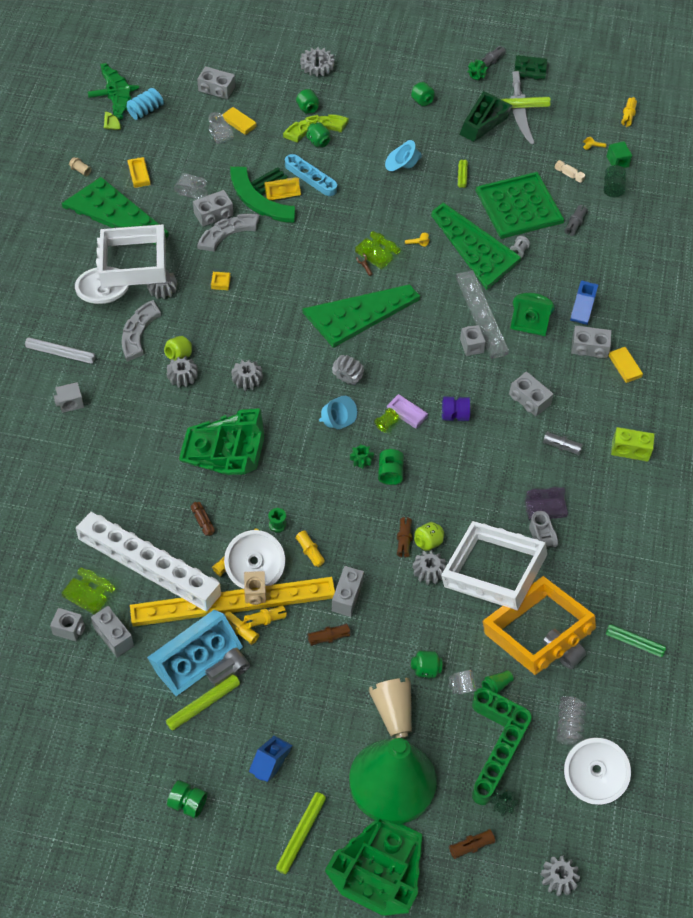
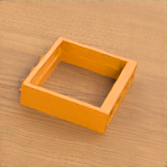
[483,576,596,675]

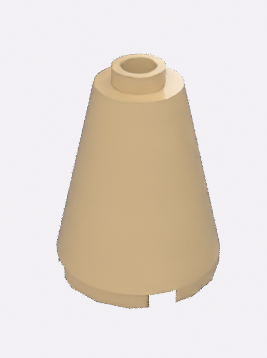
[369,678,412,739]

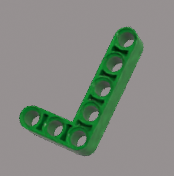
[472,688,531,805]

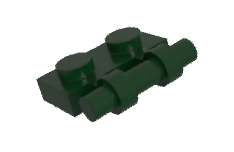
[514,55,547,80]

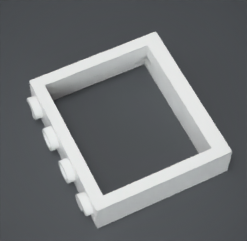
[96,225,166,287]
[441,521,547,611]

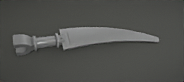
[511,71,534,144]

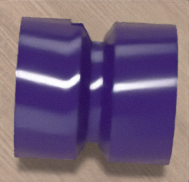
[442,396,470,422]

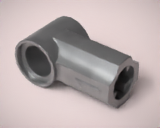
[543,629,586,669]
[205,648,250,686]

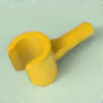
[583,137,606,150]
[405,233,429,247]

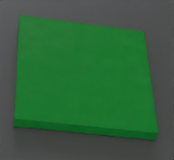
[475,172,564,239]

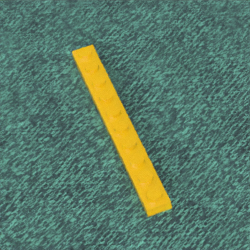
[130,577,335,627]

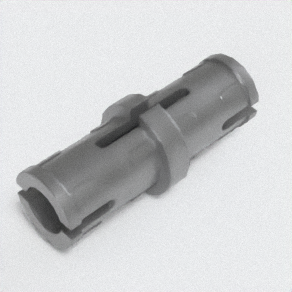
[481,46,506,67]
[565,205,587,236]
[543,431,583,456]

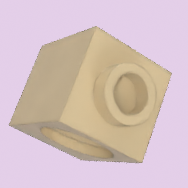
[244,571,266,605]

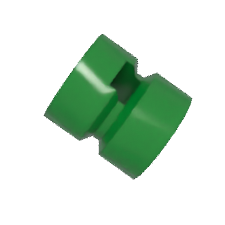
[378,449,404,485]
[167,780,208,819]

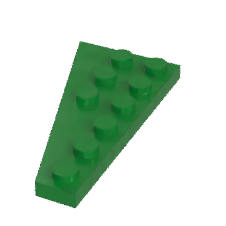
[62,177,169,245]
[431,203,521,290]

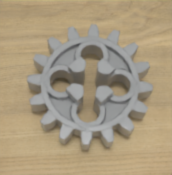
[300,47,335,77]

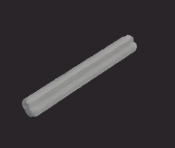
[25,337,95,364]

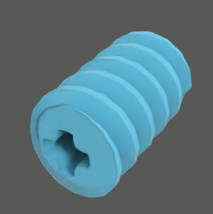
[127,88,164,120]

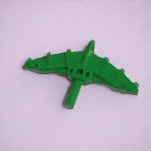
[87,63,139,120]

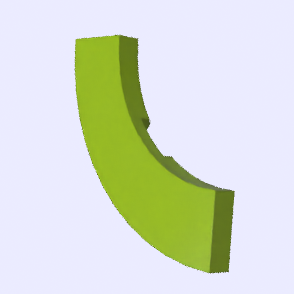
[283,114,349,143]

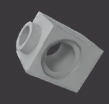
[460,325,485,356]
[54,382,84,413]
[50,608,85,641]

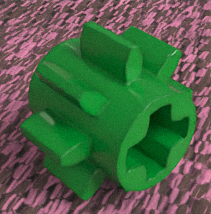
[467,59,488,80]
[350,444,374,469]

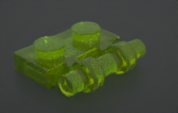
[355,231,401,270]
[61,567,115,615]

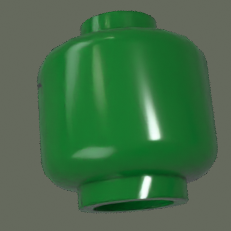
[411,82,435,106]
[296,89,320,114]
[306,122,331,147]
[411,650,442,679]

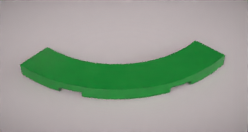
[230,166,295,223]

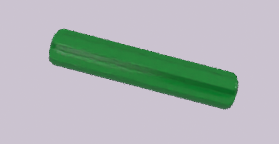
[606,624,666,657]

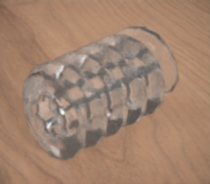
[556,696,587,745]

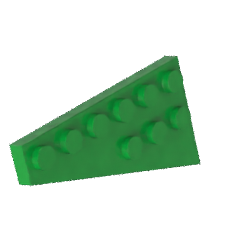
[302,284,420,348]

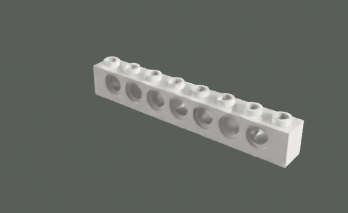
[76,512,221,612]

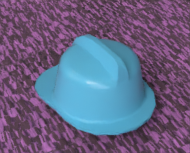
[385,140,422,171]
[319,396,357,429]

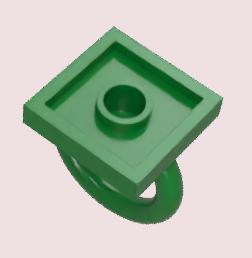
[510,293,555,336]

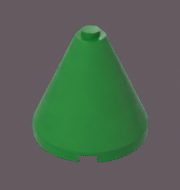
[349,738,437,824]

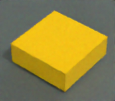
[211,272,231,290]

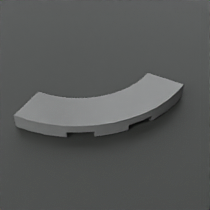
[197,214,259,252]
[122,300,161,362]

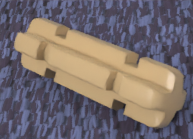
[555,160,586,183]

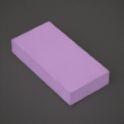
[387,394,428,429]

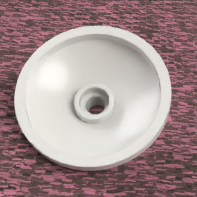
[75,267,129,304]
[224,530,285,589]
[564,737,631,804]

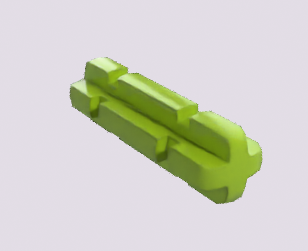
[458,159,468,188]

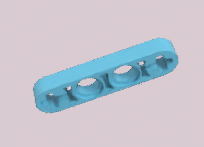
[285,154,337,196]

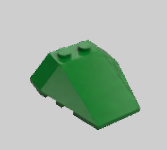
[179,408,264,475]
[325,819,422,916]

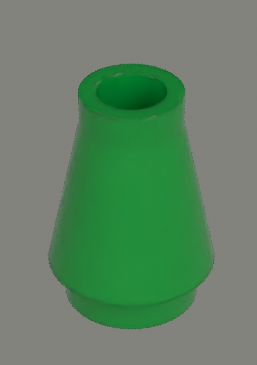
[481,670,513,694]

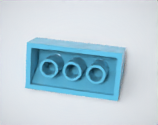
[147,610,243,696]

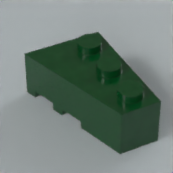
[459,91,512,142]

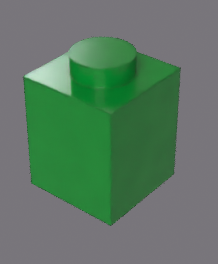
[606,141,632,170]

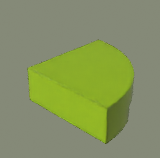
[104,112,121,130]

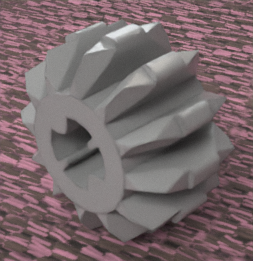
[147,270,177,299]
[332,355,364,384]
[166,356,198,388]
[231,359,263,390]
[412,550,446,585]
[541,856,580,896]

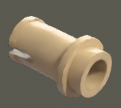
[69,157,91,176]

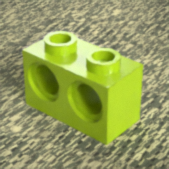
[611,427,655,462]

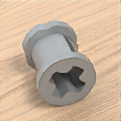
[510,236,530,258]

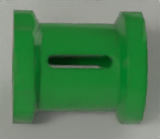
[268,508,286,533]

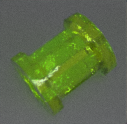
[374,408,399,432]

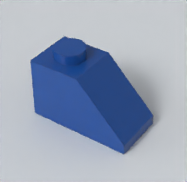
[249,736,293,782]

